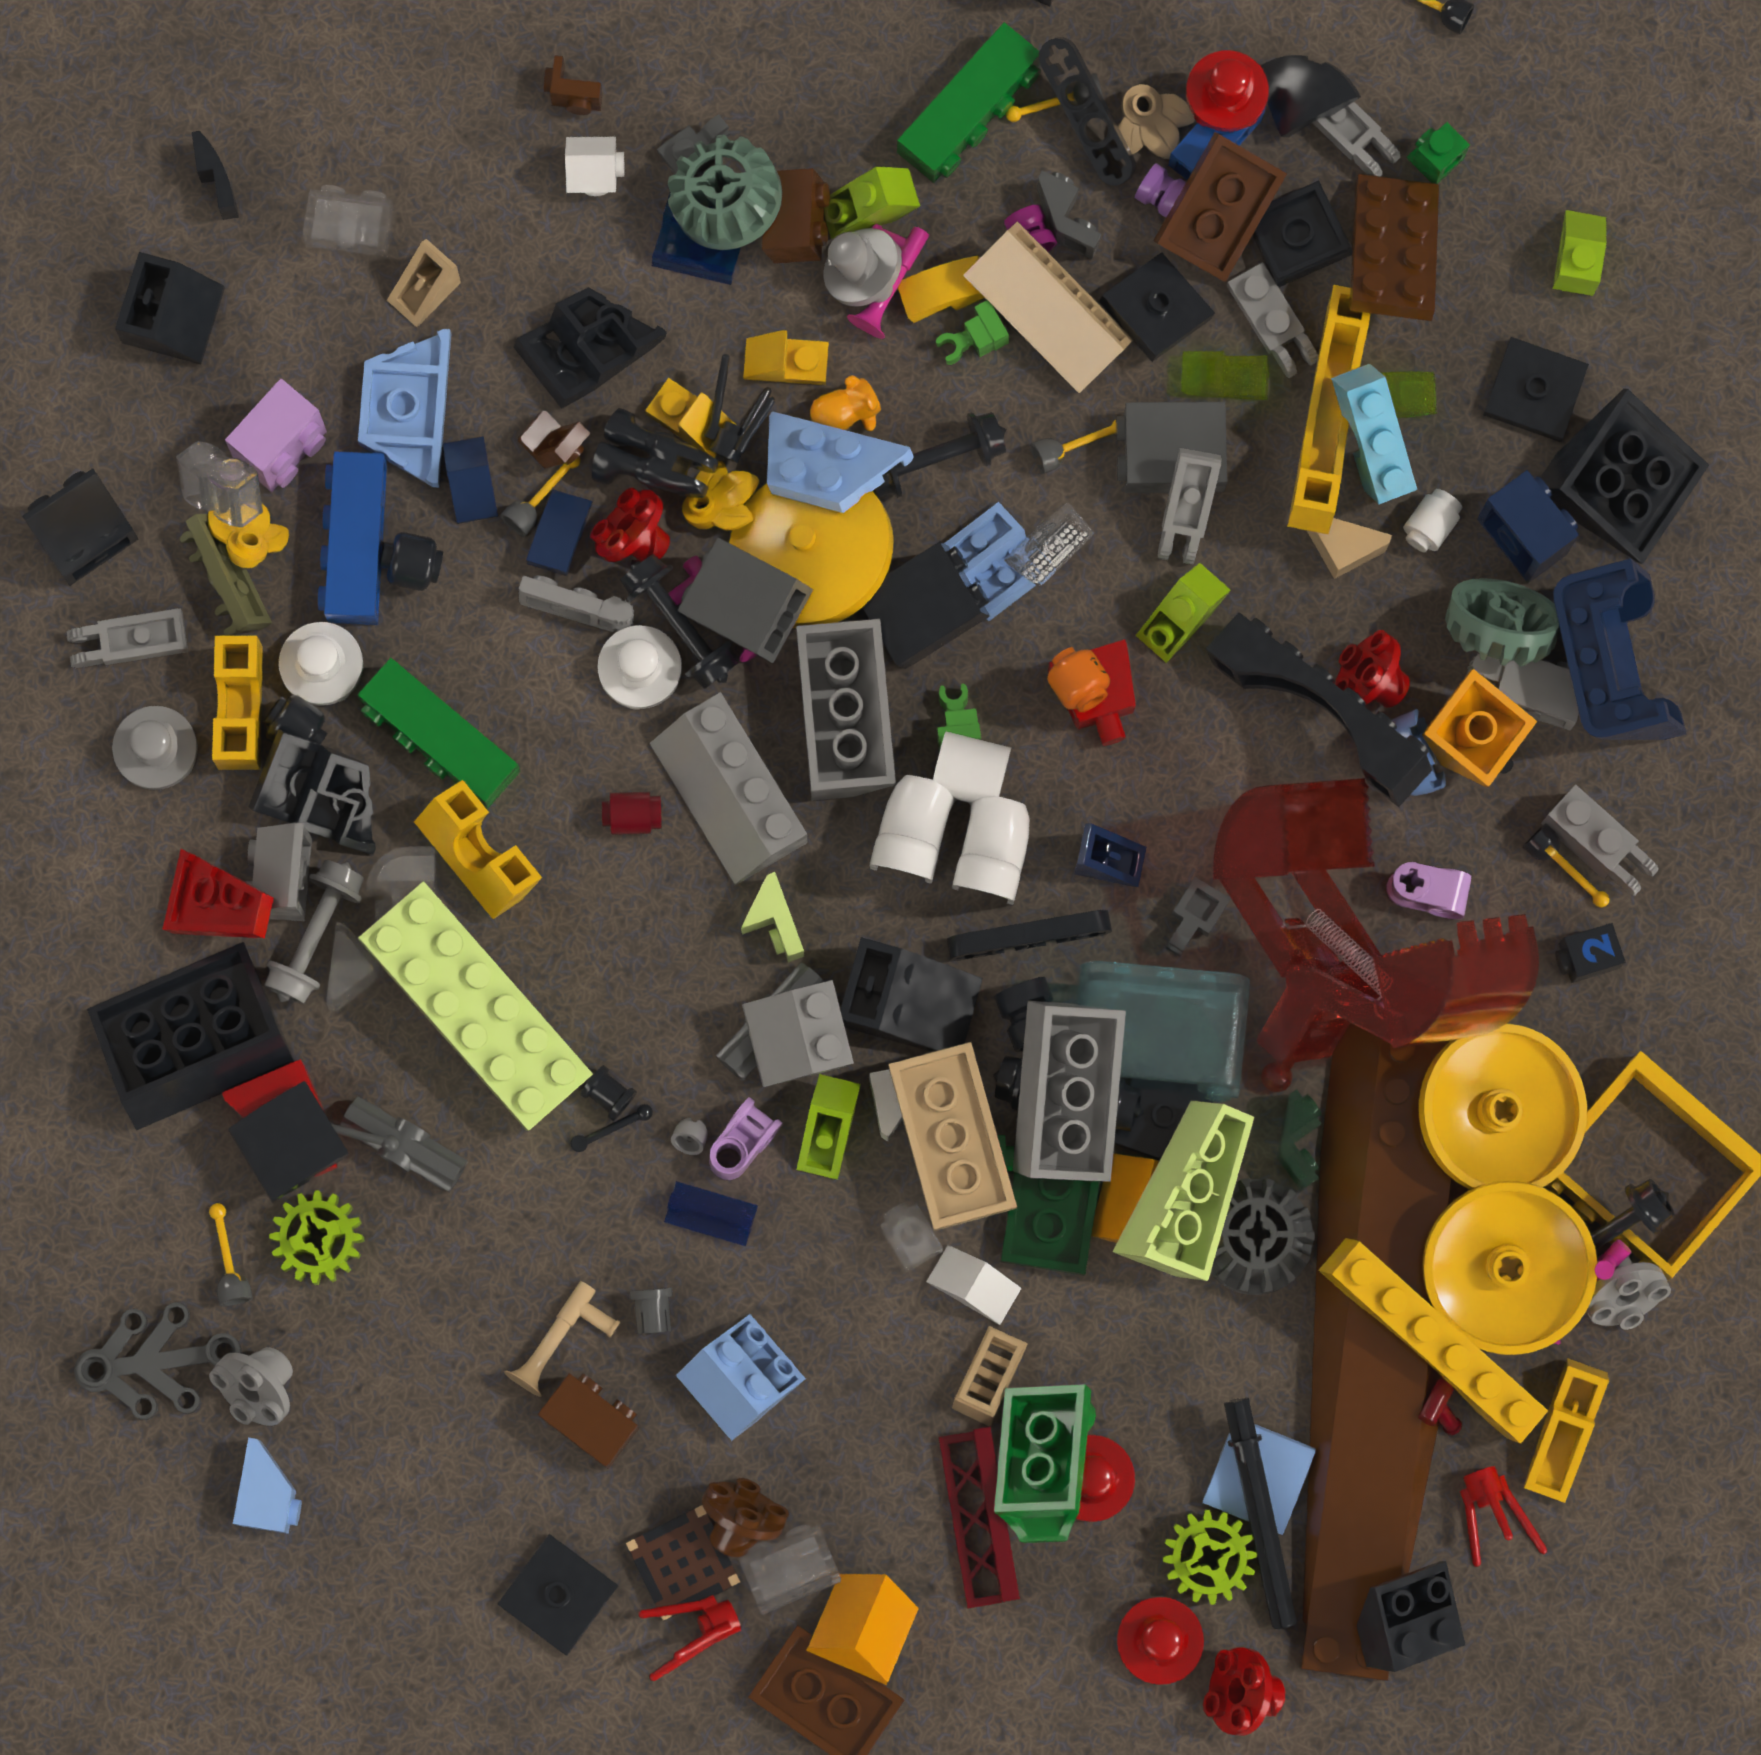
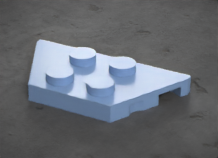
[358,329,451,488]
[767,411,914,513]

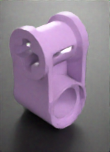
[1386,862,1471,919]
[709,1097,783,1180]

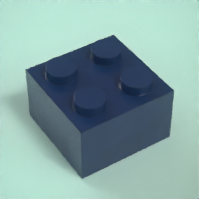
[1477,470,1579,583]

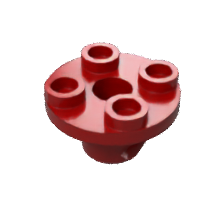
[1186,50,1269,132]
[590,487,670,562]
[1335,630,1410,708]
[1076,1435,1135,1522]
[1117,1597,1204,1685]
[1203,1647,1285,1736]

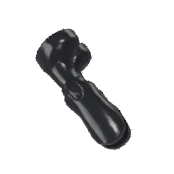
[591,408,718,498]

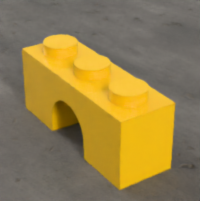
[212,636,263,770]
[414,780,542,919]

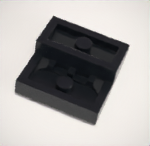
[228,1081,349,1203]

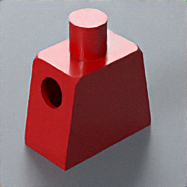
[1048,639,1136,746]

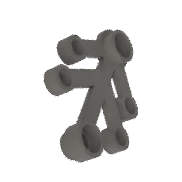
[74,1302,242,1420]

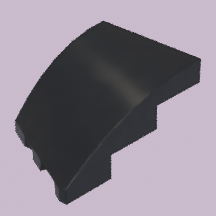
[513,287,667,409]
[248,729,376,855]

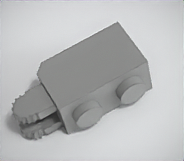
[1467,653,1579,730]
[1541,785,1659,896]

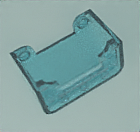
[1075,961,1250,1102]

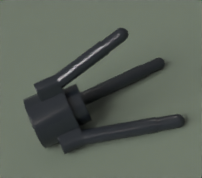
[704,354,775,463]

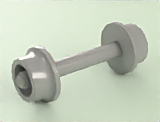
[264,860,364,1004]

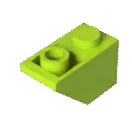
[824,167,920,239]
[1136,563,1231,663]

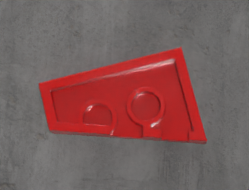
[162,849,274,939]

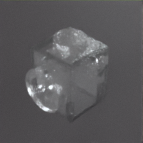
[880,1202,943,1273]

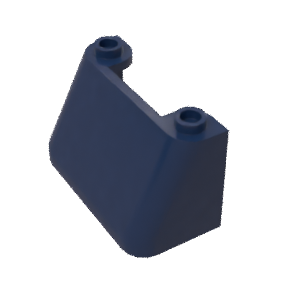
[1553,558,1687,740]

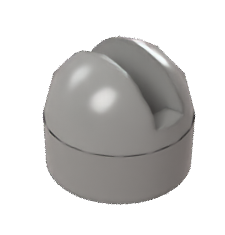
[671,1118,708,1155]

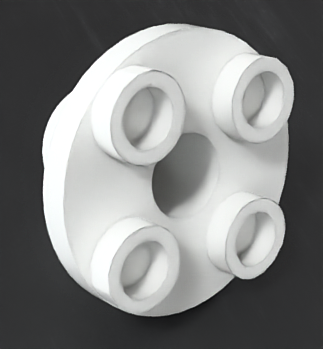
[279,622,363,706]
[598,625,682,710]

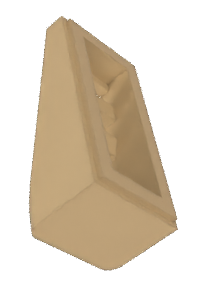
[952,1326,1028,1426]

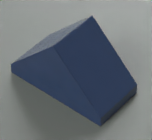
[443,436,498,524]
[1074,823,1147,887]

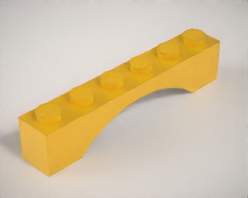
[1287,285,1371,534]
[1318,1238,1548,1444]

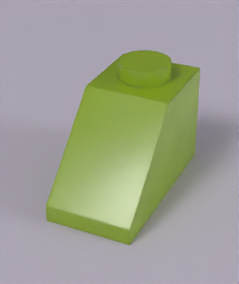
[1552,210,1607,296]
[796,1074,861,1180]

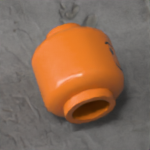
[1047,647,1110,712]

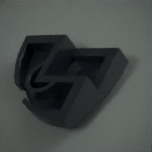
[1261,55,1361,137]

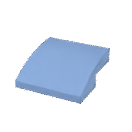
[944,502,1054,621]
[1202,1424,1316,1535]

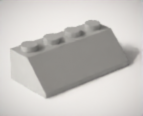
[796,619,896,801]
[650,692,807,885]
[1013,1001,1126,1182]

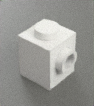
[565,137,625,196]

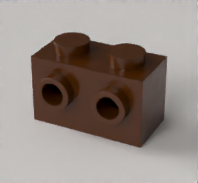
[762,168,830,264]
[538,1373,639,1469]

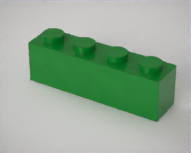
[897,22,1042,183]
[358,658,520,809]

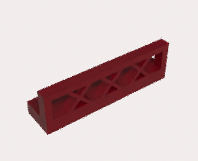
[938,1427,1020,1609]

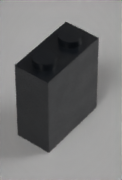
[863,541,990,669]

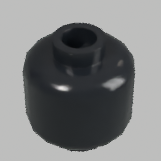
[379,532,443,591]
[262,695,328,744]

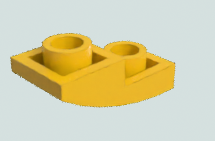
[898,256,985,323]

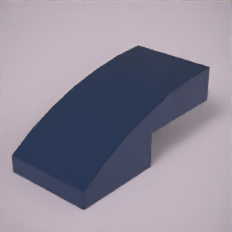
[526,489,593,576]

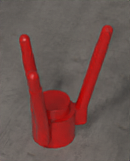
[1459,1466,1547,1567]
[639,1595,741,1681]

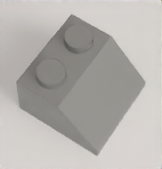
[246,823,312,921]
[742,980,854,1087]

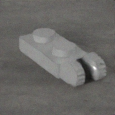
[1312,102,1401,177]
[1227,262,1318,378]
[1158,448,1222,565]
[519,575,634,632]
[66,608,188,668]

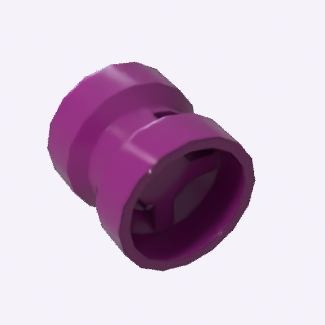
[1004,204,1057,252]

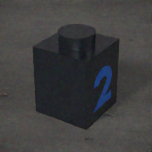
[1555,923,1626,983]

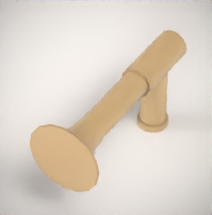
[504,1281,620,1397]

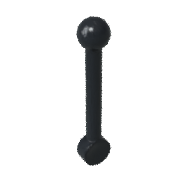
[571,1104,653,1152]

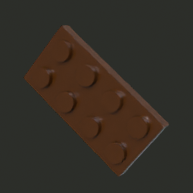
[1349,174,1439,321]

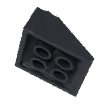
[1540,389,1709,564]

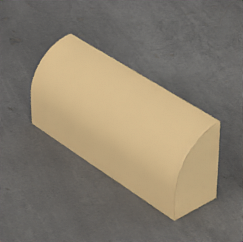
[963,221,1133,393]

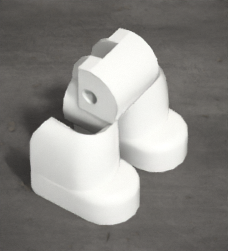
[870,731,1030,905]

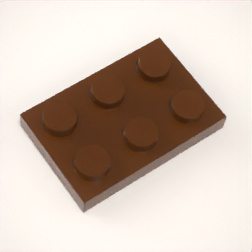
[1153,132,1287,282]
[748,1625,904,1755]

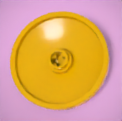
[729,483,893,628]
[1419,1024,1587,1190]
[1422,1181,1597,1355]

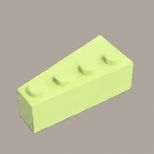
[1113,1101,1254,1281]

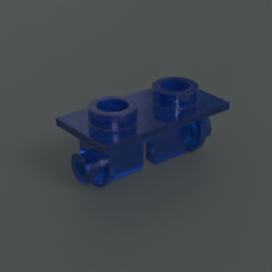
[664,1181,758,1247]

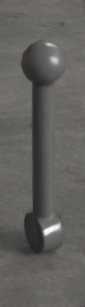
[331,1124,399,1152]

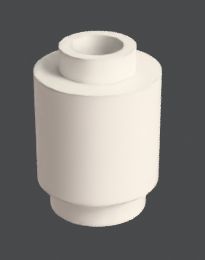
[1403,489,1463,552]

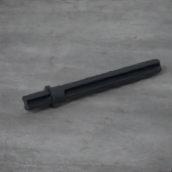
[1224,1397,1297,1629]

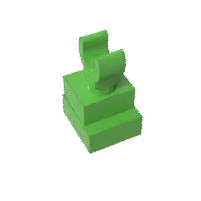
[936,300,1009,365]
[937,684,981,753]

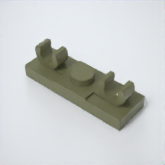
[180,514,272,635]

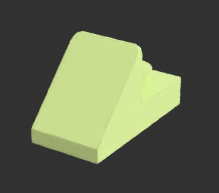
[741,872,804,962]

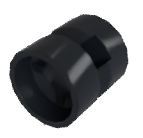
[994,977,1054,1052]

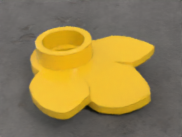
[682,461,759,530]
[207,498,289,568]

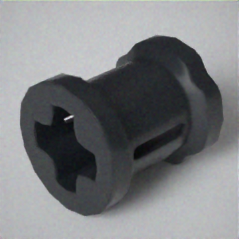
[580,1065,637,1121]

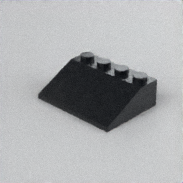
[87,942,294,1130]

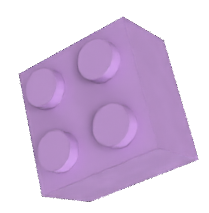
[225,379,327,492]

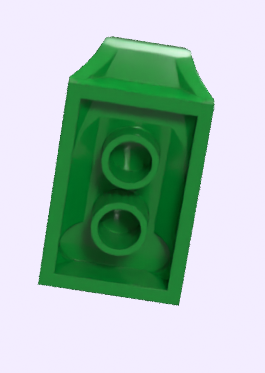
[994,1384,1096,1543]

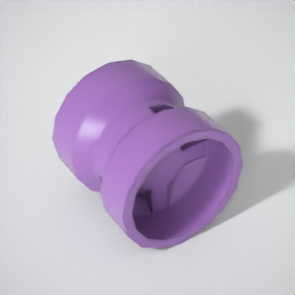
[1135,163,1186,218]

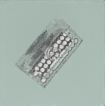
[1004,502,1095,587]

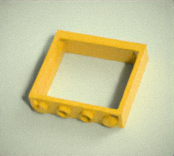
[1545,1051,1761,1281]

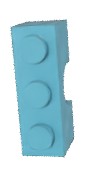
[1331,364,1417,504]

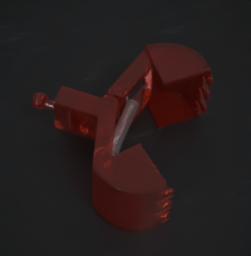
[1213,778,1539,1093]

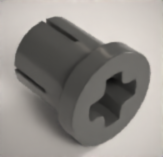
[629,1287,673,1334]

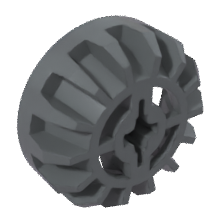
[1210,1178,1315,1295]

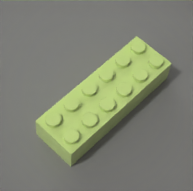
[358,881,593,1131]

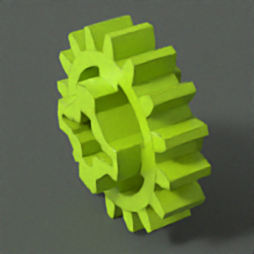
[269,1190,364,1285]
[1162,1509,1257,1605]

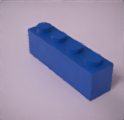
[318,452,387,625]

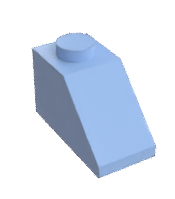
[233,1437,302,1534]

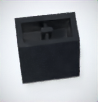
[115,252,225,365]
[1357,1561,1465,1672]

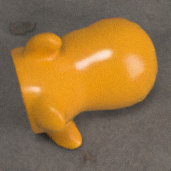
[810,375,881,432]

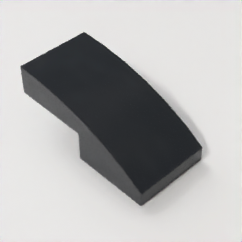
[192,131,239,220]

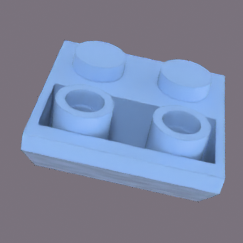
[676,1314,806,1441]

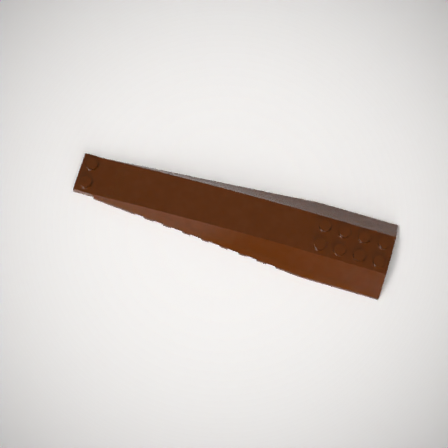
[1301,985,1509,1681]

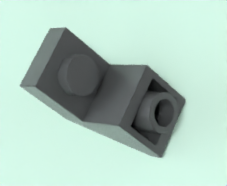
[1037,170,1101,260]

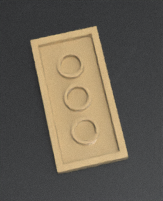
[888,1042,1017,1231]

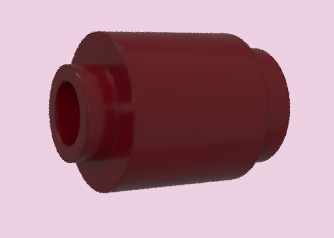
[602,792,662,835]

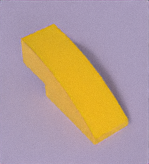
[1524,1358,1609,1503]

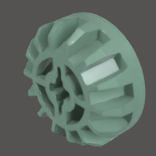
[667,135,782,250]
[1445,578,1560,666]

